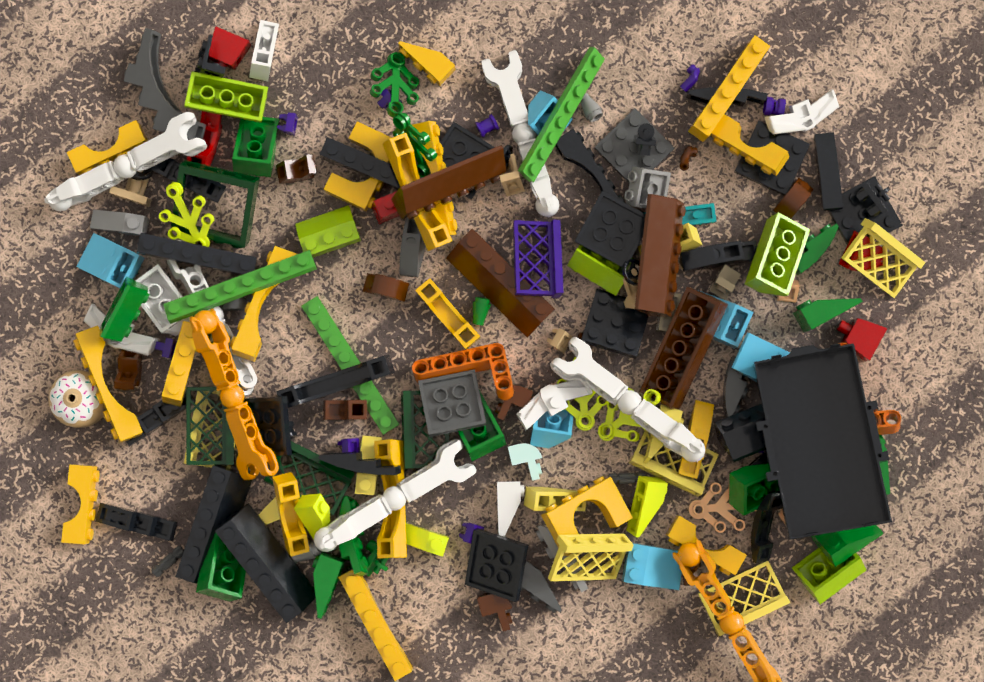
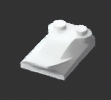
[136,264,191,336]

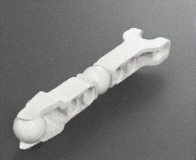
[482,50,560,217]
[44,112,207,211]
[166,238,257,397]
[550,337,705,462]
[314,439,476,552]

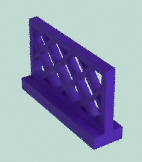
[513,220,564,299]

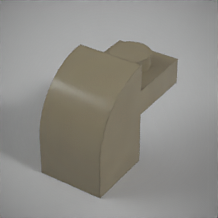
[709,264,742,300]

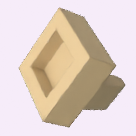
[547,328,572,353]

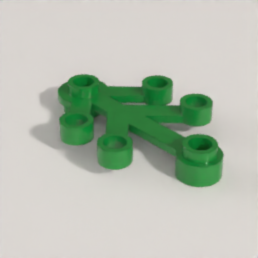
[370,52,419,118]
[393,112,437,177]

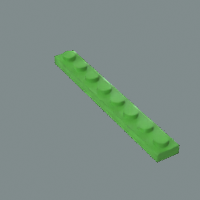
[518,47,605,182]
[163,250,317,324]
[301,296,400,435]

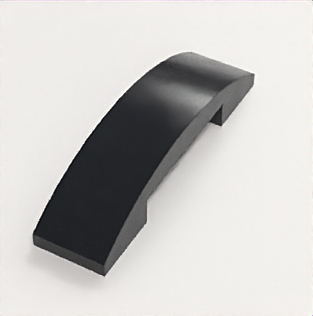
[149,158,227,203]
[751,491,782,563]

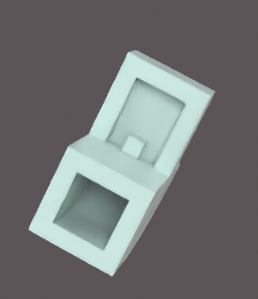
[508,443,542,481]

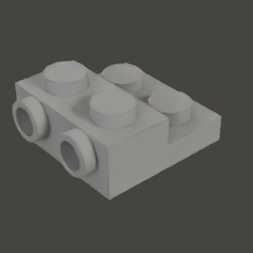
[624,167,671,208]

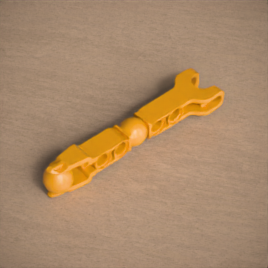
[190,309,279,480]
[672,539,783,682]

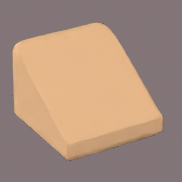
[777,280,800,303]

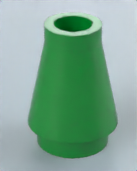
[472,297,491,326]

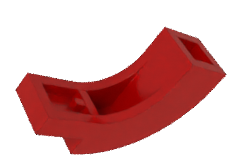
[187,111,223,166]

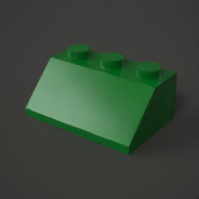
[100,277,150,342]

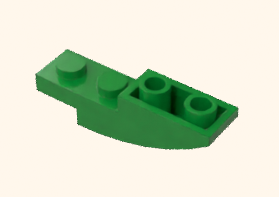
[796,223,839,275]
[339,496,368,576]

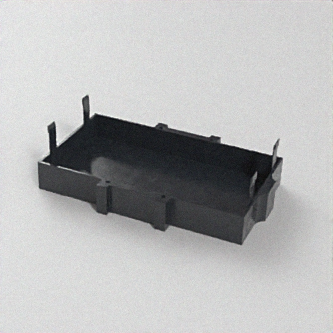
[753,343,892,540]

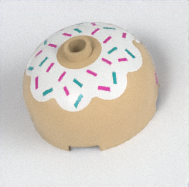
[48,370,106,428]

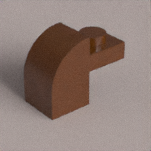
[276,154,317,184]
[773,178,813,219]
[362,273,409,302]
[114,349,142,390]
[495,385,533,421]
[323,400,367,420]
[477,593,513,631]

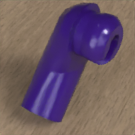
[680,64,700,92]

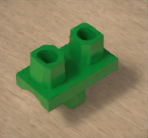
[363,540,389,577]

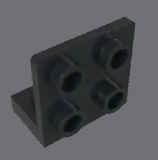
[194,35,226,78]

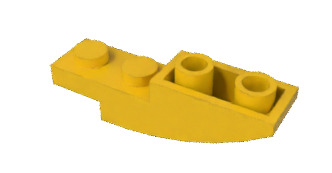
[677,400,714,479]

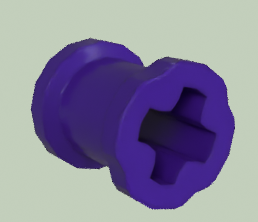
[475,114,499,138]

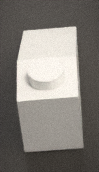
[249,20,279,81]
[497,481,524,537]

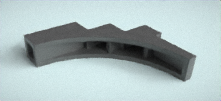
[124,28,206,140]

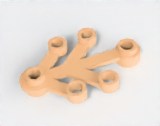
[688,482,757,533]

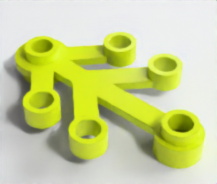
[159,182,214,247]
[556,357,608,431]
[598,388,661,442]

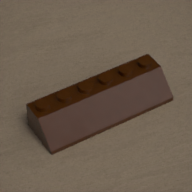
[391,145,506,220]
[635,194,686,317]
[446,229,555,338]
[639,287,728,409]

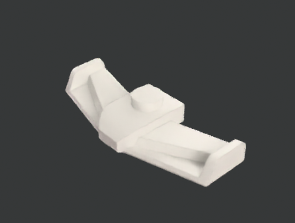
[765,89,839,135]
[83,304,159,356]
[516,380,593,431]

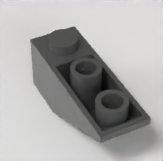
[521,561,562,613]

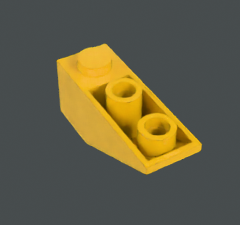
[398,41,456,86]

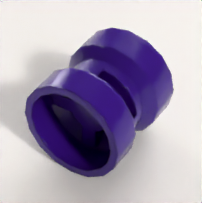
[763,96,786,116]

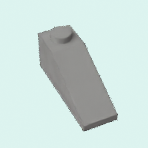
[90,210,150,237]

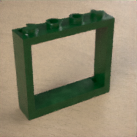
[171,160,260,248]

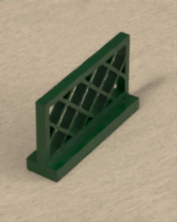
[186,387,234,465]
[401,391,449,469]
[264,441,355,516]

